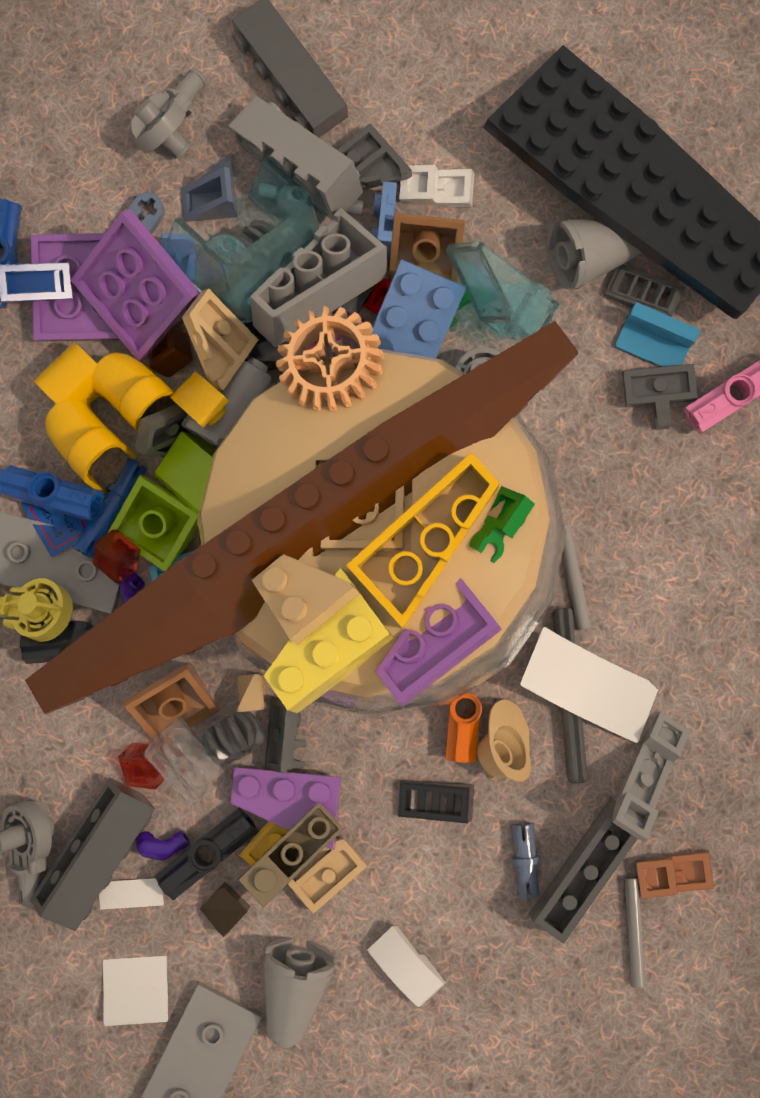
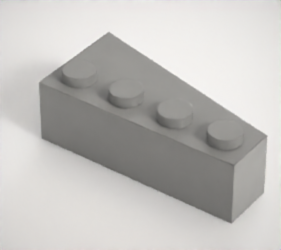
[228,96,363,220]
[250,208,387,347]

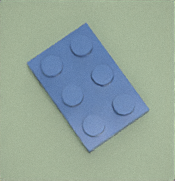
[372,258,467,359]

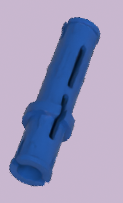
[73,458,148,559]

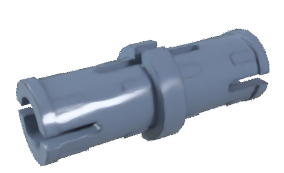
[511,823,541,899]

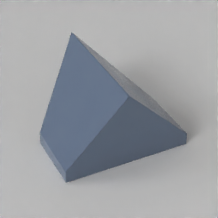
[181,152,238,222]

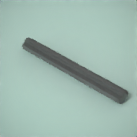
[552,608,588,784]

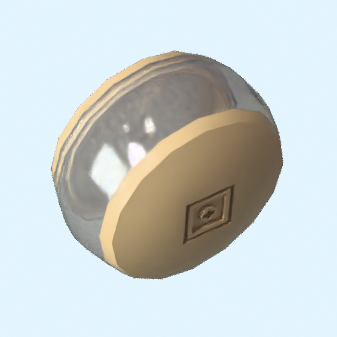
[197,349,567,718]

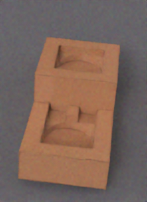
[636,850,714,899]

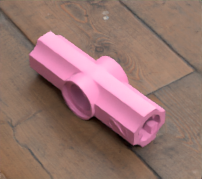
[683,360,760,434]

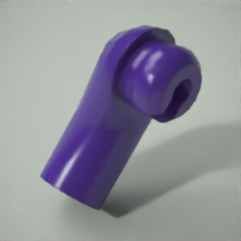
[119,572,145,604]
[135,829,190,861]

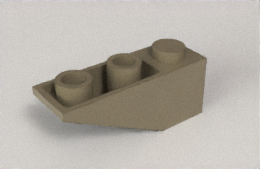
[237,802,344,908]

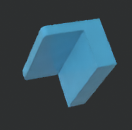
[615,302,701,367]

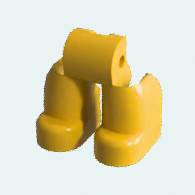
[34,341,174,494]

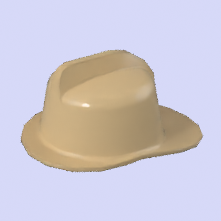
[477,700,531,782]

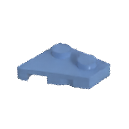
[371,181,397,260]

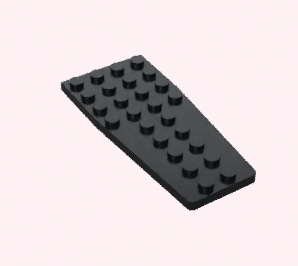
[483,45,760,319]

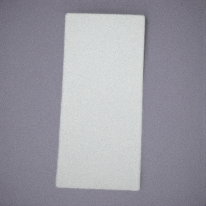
[520,627,658,743]
[99,878,168,1026]

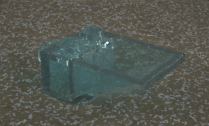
[446,241,560,340]

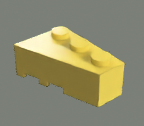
[264,567,394,713]

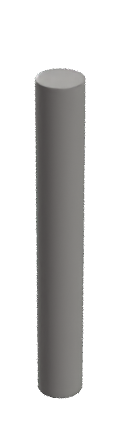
[556,525,591,630]
[624,877,646,988]

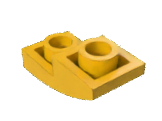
[170,372,229,428]

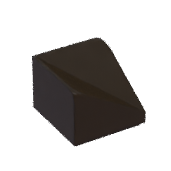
[200,882,250,937]

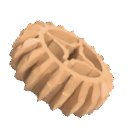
[276,306,384,411]

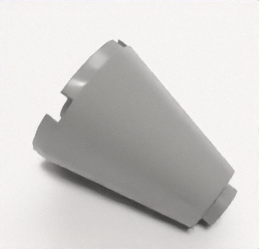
[547,219,642,290]
[181,357,271,448]
[263,938,335,1048]

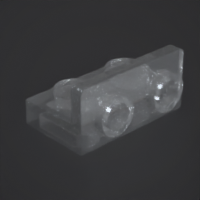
[143,718,225,807]

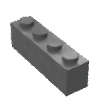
[232,0,348,138]
[30,777,155,931]
[529,797,638,944]

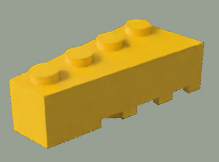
[346,452,500,629]

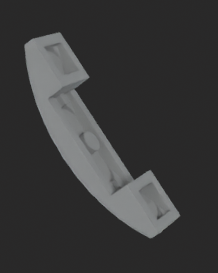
[612,712,690,842]

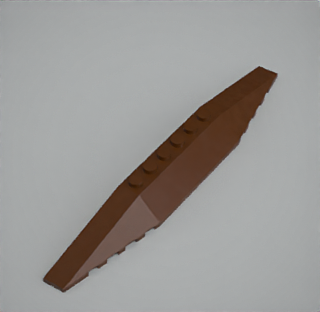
[25,321,578,714]

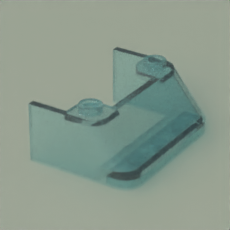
[164,157,319,324]

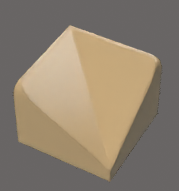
[237,673,267,712]

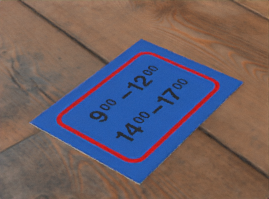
[21,490,89,557]

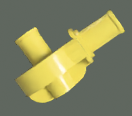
[0,578,73,642]

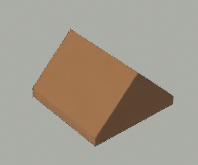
[388,213,465,282]
[123,664,219,747]

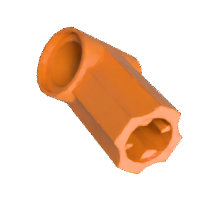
[445,690,482,763]

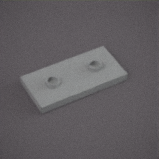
[0,511,131,614]
[141,981,263,1098]

